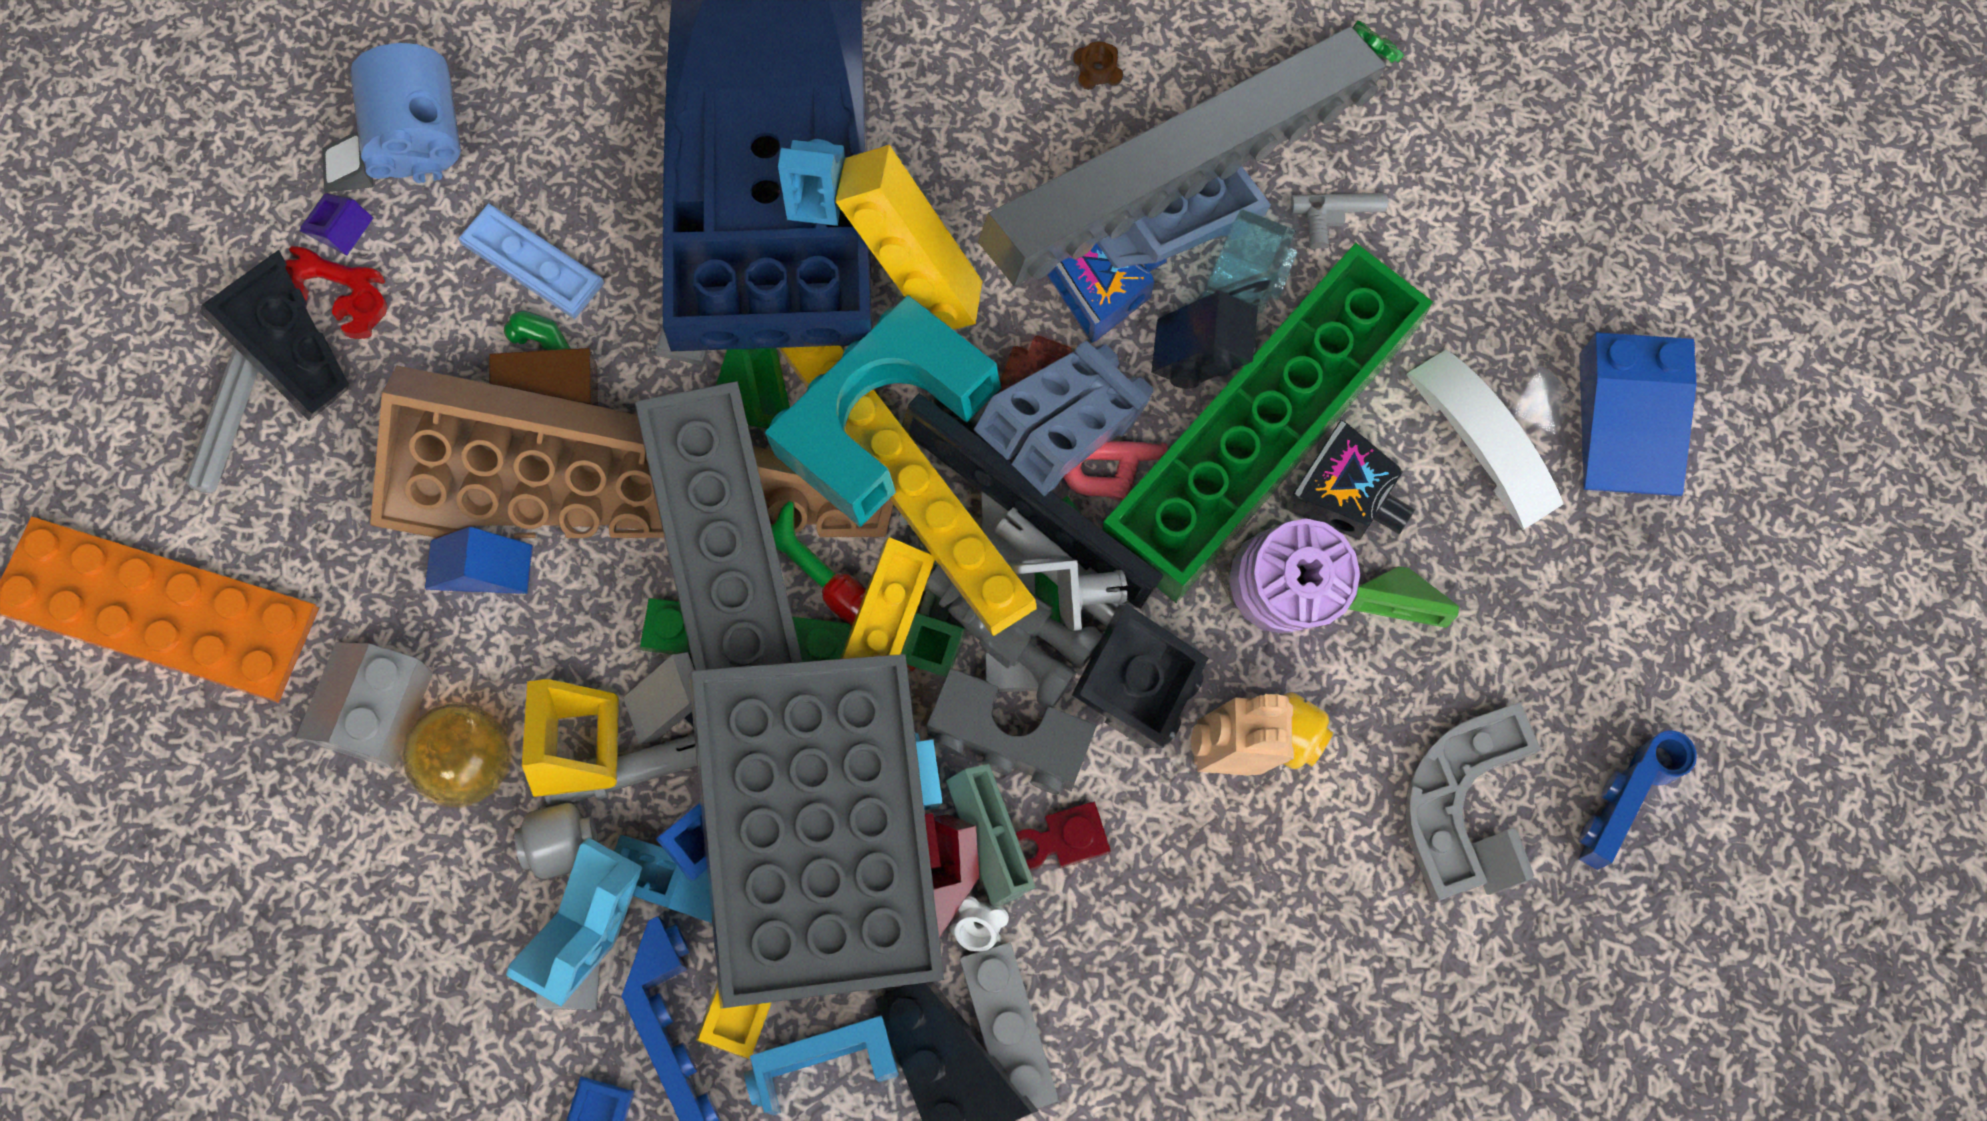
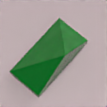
[716,348,790,428]

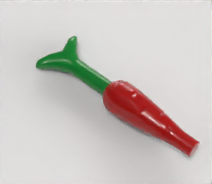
[771,501,916,672]

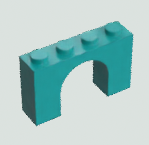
[765,295,1001,527]

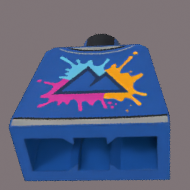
[1047,243,1167,343]

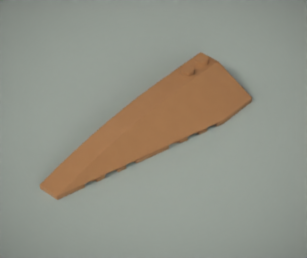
[370,365,894,538]

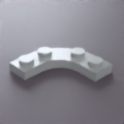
[1405,702,1541,903]

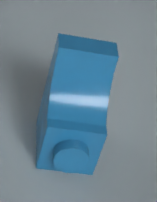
[778,139,845,226]
[614,835,712,923]

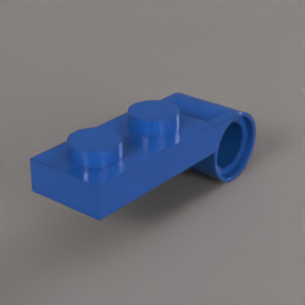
[1578,730,1697,870]

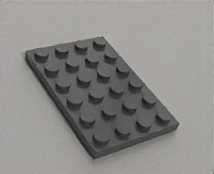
[689,654,944,1009]

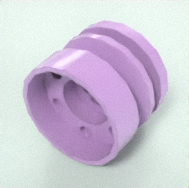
[1229,519,1360,634]

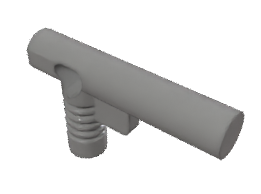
[1291,193,1388,249]

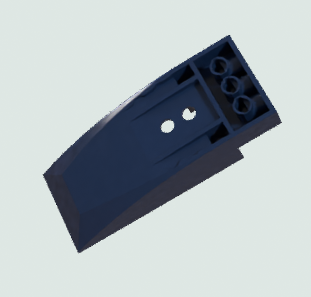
[663,0,872,352]

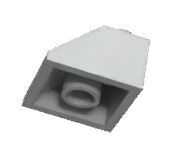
[296,642,433,769]

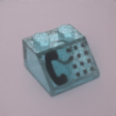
[1202,208,1298,314]

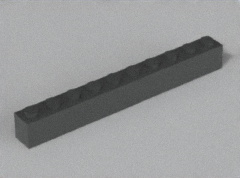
[978,26,1386,287]

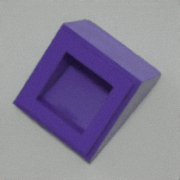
[299,193,373,256]

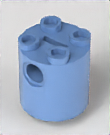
[350,43,461,183]

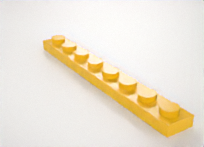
[779,346,1037,636]

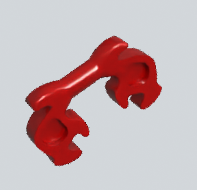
[285,246,387,339]

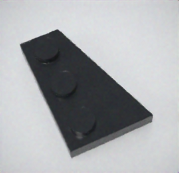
[200,250,349,421]
[875,982,1038,1121]

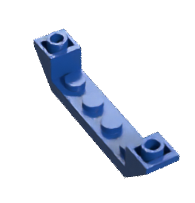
[621,916,721,1121]

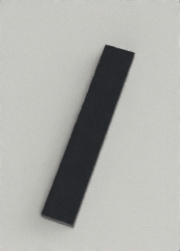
[902,393,1163,609]

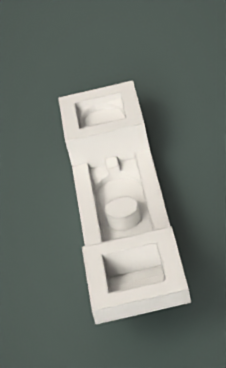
[1406,350,1563,530]

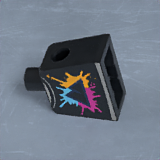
[1285,419,1415,540]

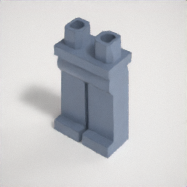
[974,340,1153,496]

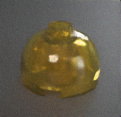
[401,702,512,808]

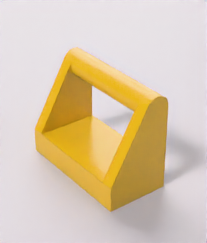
[522,679,619,797]

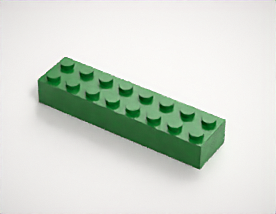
[1102,242,1433,603]

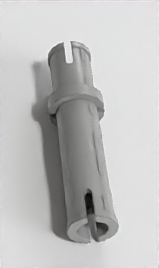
[993,508,1129,628]
[545,733,697,807]

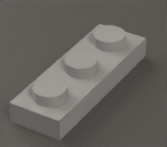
[959,942,1059,1109]

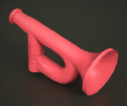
[1063,441,1168,502]

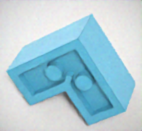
[506,838,643,1007]

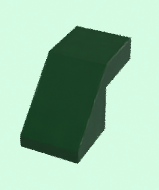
[901,565,968,678]

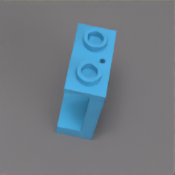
[744,1016,899,1115]

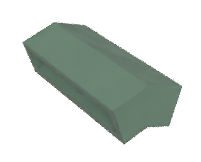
[946,764,1036,907]

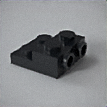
[1071,604,1209,749]

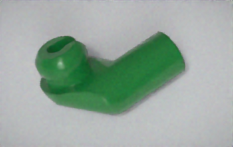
[504,310,571,350]

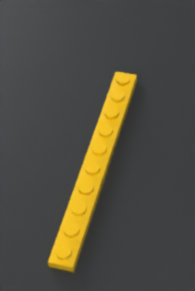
[695,537,935,1059]

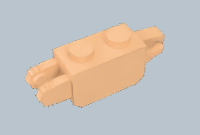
[1191,694,1294,776]

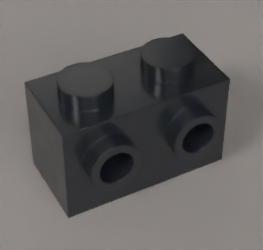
[1151,290,1258,389]

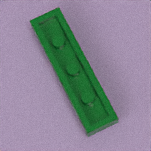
[640,598,851,662]

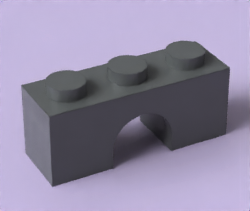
[927,668,1097,794]

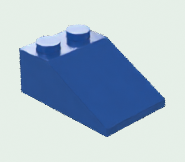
[1579,332,1697,496]

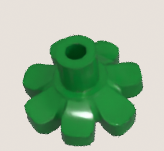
[1352,20,1404,63]

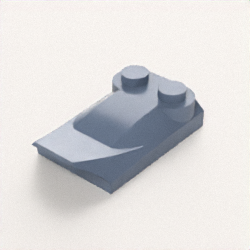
[1097,166,1271,268]

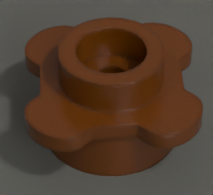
[1073,41,1123,90]

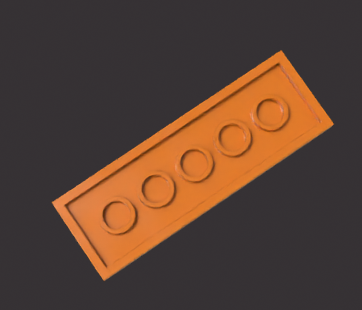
[0,516,319,703]

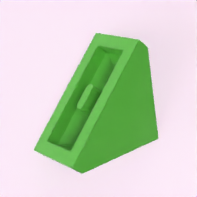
[1348,566,1459,628]

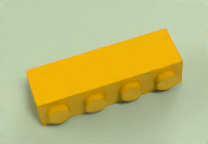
[835,144,983,330]

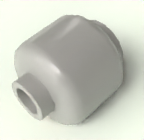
[514,803,598,879]

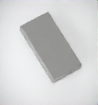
[623,652,695,745]

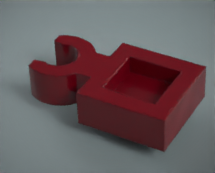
[1016,801,1111,871]

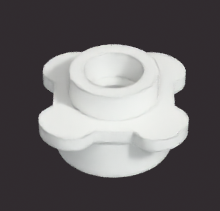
[950,896,1009,952]

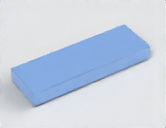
[458,203,604,319]

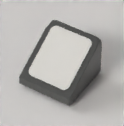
[322,132,373,193]

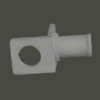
[1007,556,1127,631]

